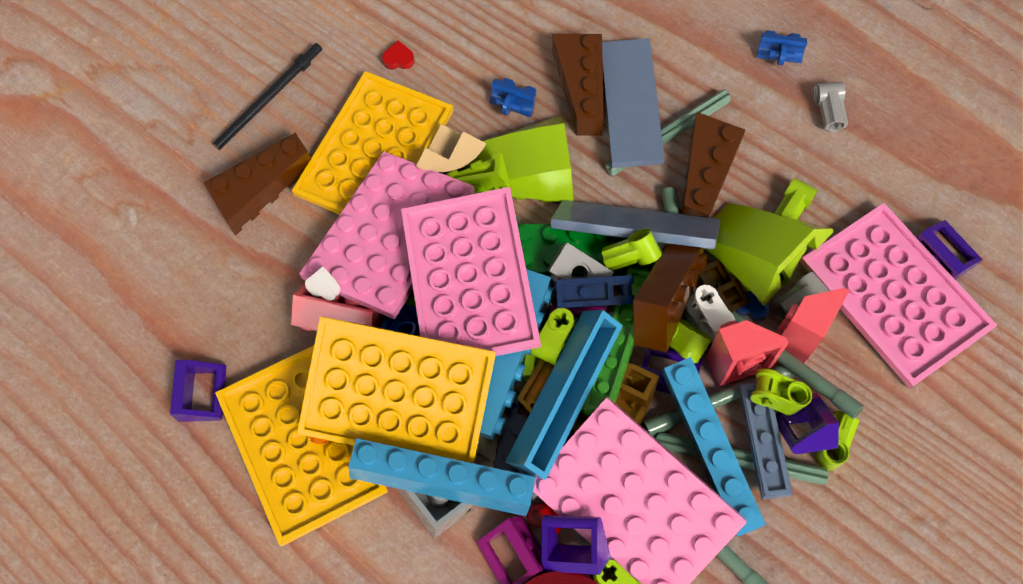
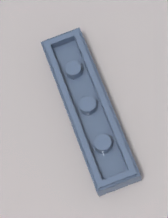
[738,382,793,500]

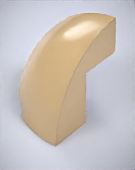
[416,124,486,172]

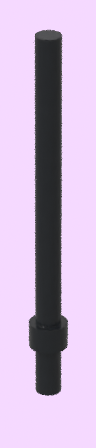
[212,43,323,150]

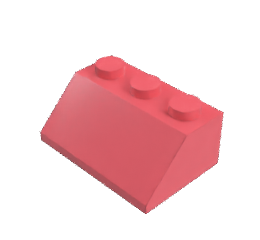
[291,284,382,331]
[775,288,850,363]
[706,320,789,388]

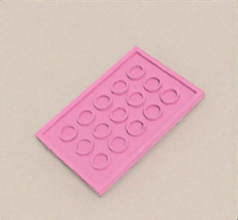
[299,151,475,320]
[401,187,541,356]
[800,203,997,389]
[533,396,747,584]

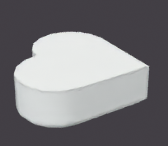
[305,266,341,301]

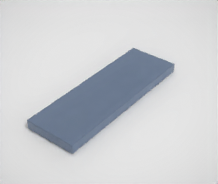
[602,38,665,168]
[551,200,720,249]

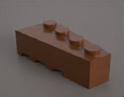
[552,34,603,136]
[681,112,745,218]
[203,132,311,236]
[633,243,707,353]

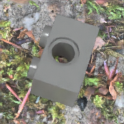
[546,242,614,282]

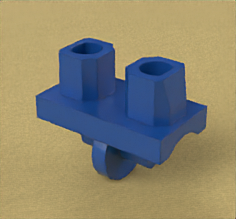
[757,30,807,66]
[489,78,536,117]

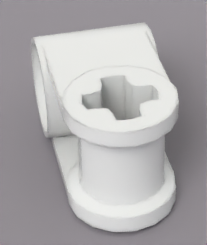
[686,285,736,342]

